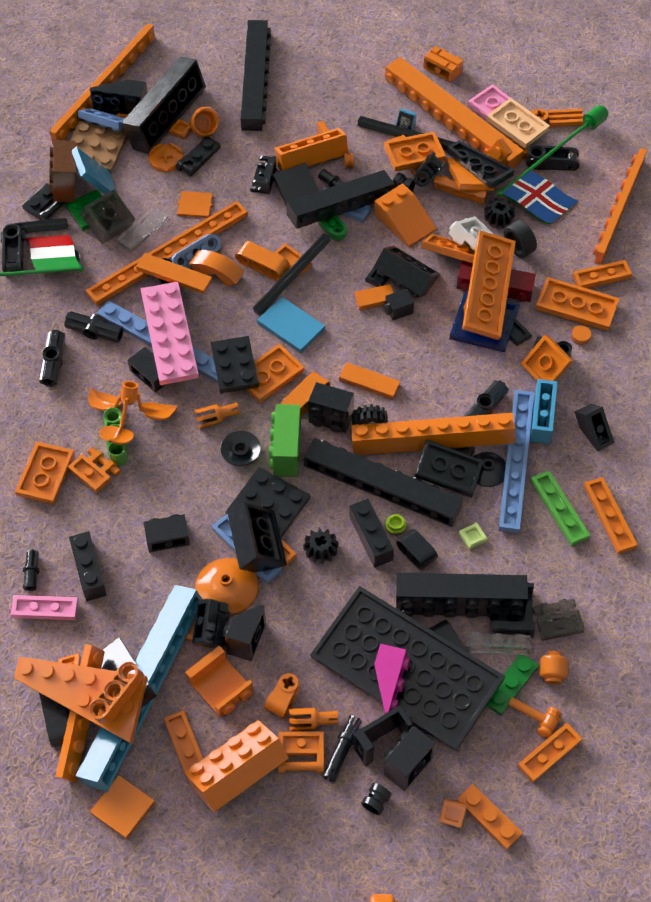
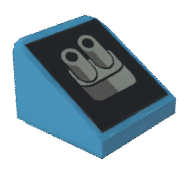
[396,108,417,130]

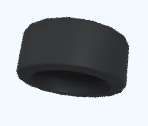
[504,221,537,258]

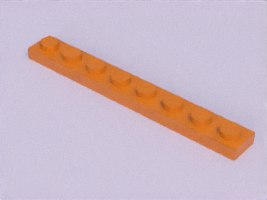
[593,148,647,265]

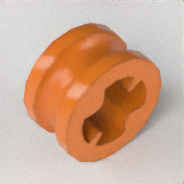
[344,152,354,169]

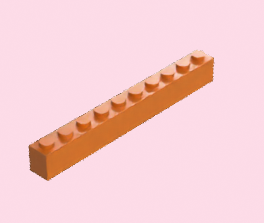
[385,57,524,169]

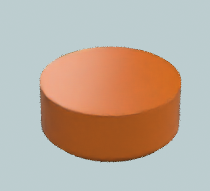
[571,325,591,345]

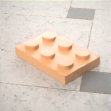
[486,98,550,149]

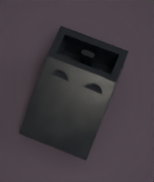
[90,79,148,116]

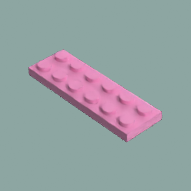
[140,282,199,385]

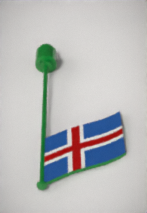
[497,105,609,225]

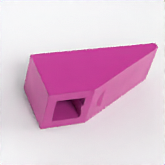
[374,644,410,714]

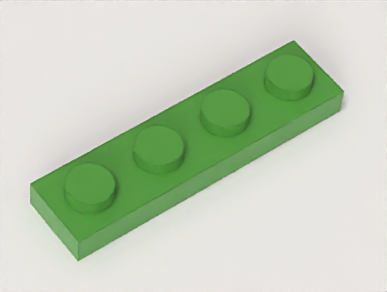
[530,470,590,547]

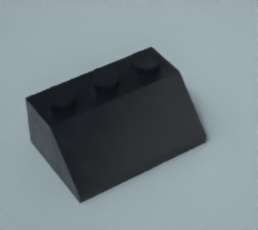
[373,245,441,297]
[228,502,287,573]

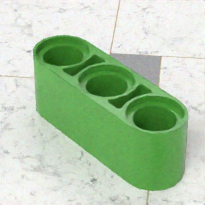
[104,408,128,466]

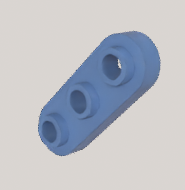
[171,234,221,268]

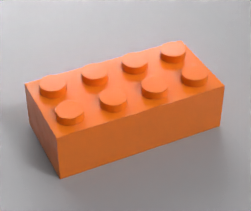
[184,720,289,812]

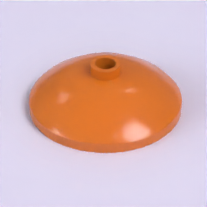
[195,558,259,616]

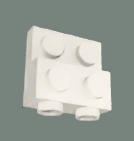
[448,216,493,251]

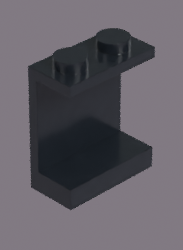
[490,582,536,638]
[353,706,413,767]

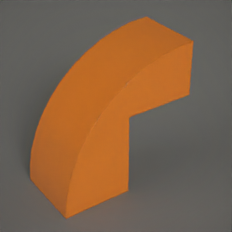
[189,250,244,286]

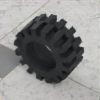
[352,404,388,425]

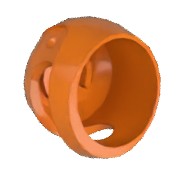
[189,107,220,138]

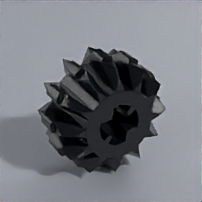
[484,197,515,228]
[303,527,339,564]

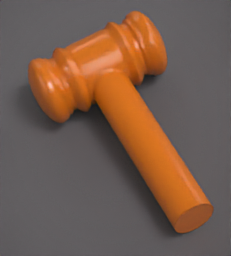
[508,697,562,738]

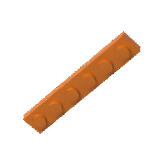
[55,645,105,783]

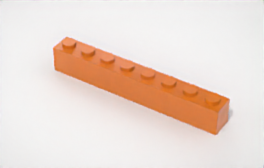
[351,413,515,455]

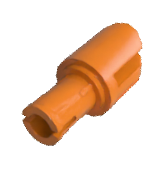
[194,402,240,429]
[289,708,338,731]

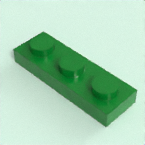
[487,653,539,716]

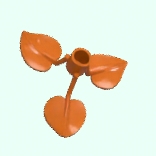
[88,381,178,445]

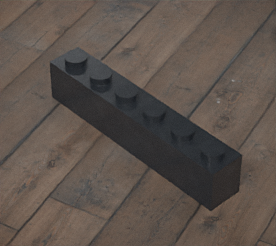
[287,170,394,229]

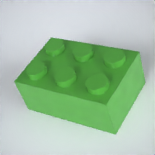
[269,404,301,477]

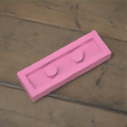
[11,595,79,621]

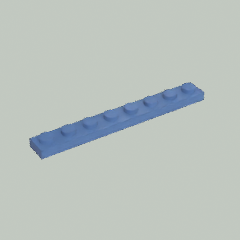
[97,300,218,383]
[498,390,534,533]

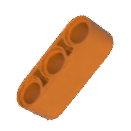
[235,241,290,281]
[281,371,331,417]
[89,662,144,724]

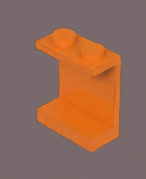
[185,646,254,718]

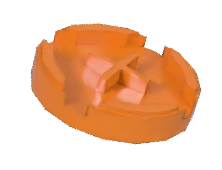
[148,143,184,172]

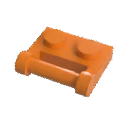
[278,731,324,773]

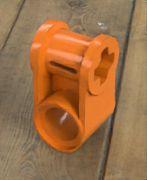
[264,673,300,719]

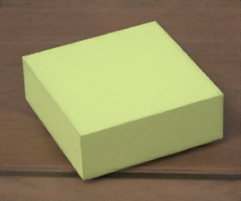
[459,522,488,550]

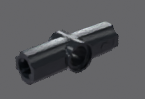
[64,311,124,343]
[39,330,66,387]
[463,380,509,417]

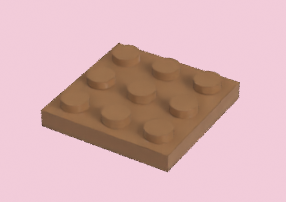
[70,121,128,173]

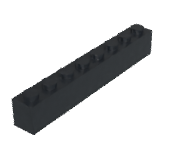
[240,20,271,131]
[304,438,463,527]

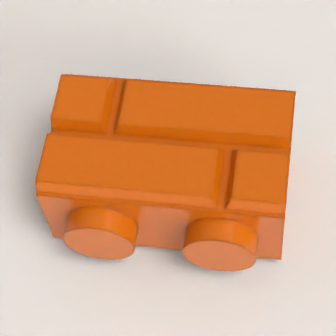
[423,46,464,83]

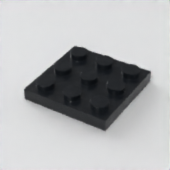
[225,467,310,538]

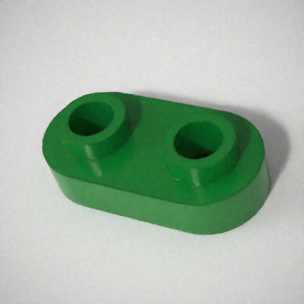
[318,216,347,240]

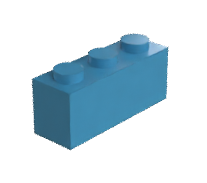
[530,379,557,444]

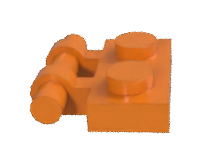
[68,447,121,494]

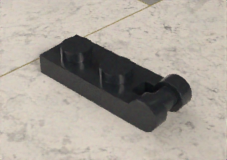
[176,137,221,177]

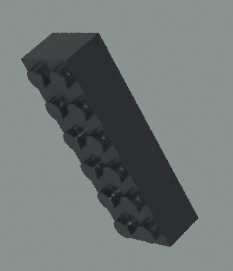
[122,56,206,154]
[396,573,528,619]

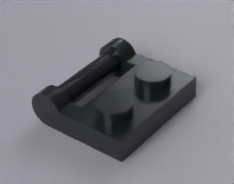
[22,183,68,220]

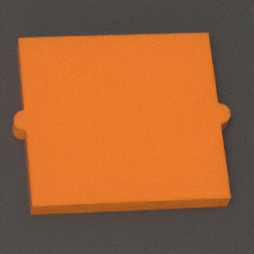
[177,191,213,218]

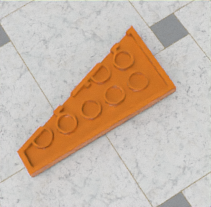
[14,656,148,744]

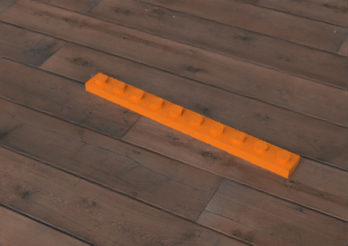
[49,23,155,143]
[85,201,248,306]

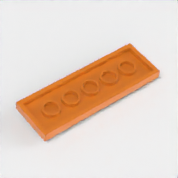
[462,230,516,340]

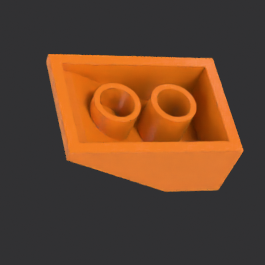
[374,183,437,247]

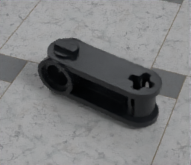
[526,145,579,171]
[1,224,25,272]

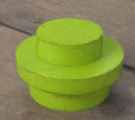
[385,514,406,534]

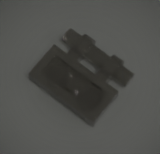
[532,598,585,641]

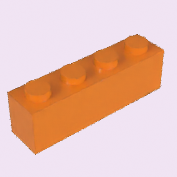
[274,128,349,171]

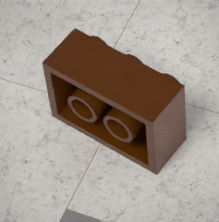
[49,140,76,202]

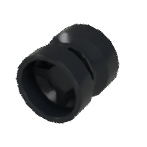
[392,172,415,192]
[361,783,392,815]

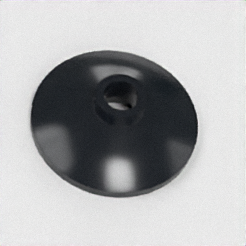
[220,431,261,466]
[473,452,506,487]

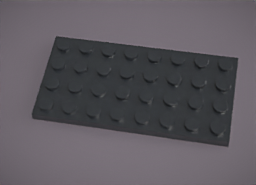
[310,586,505,752]

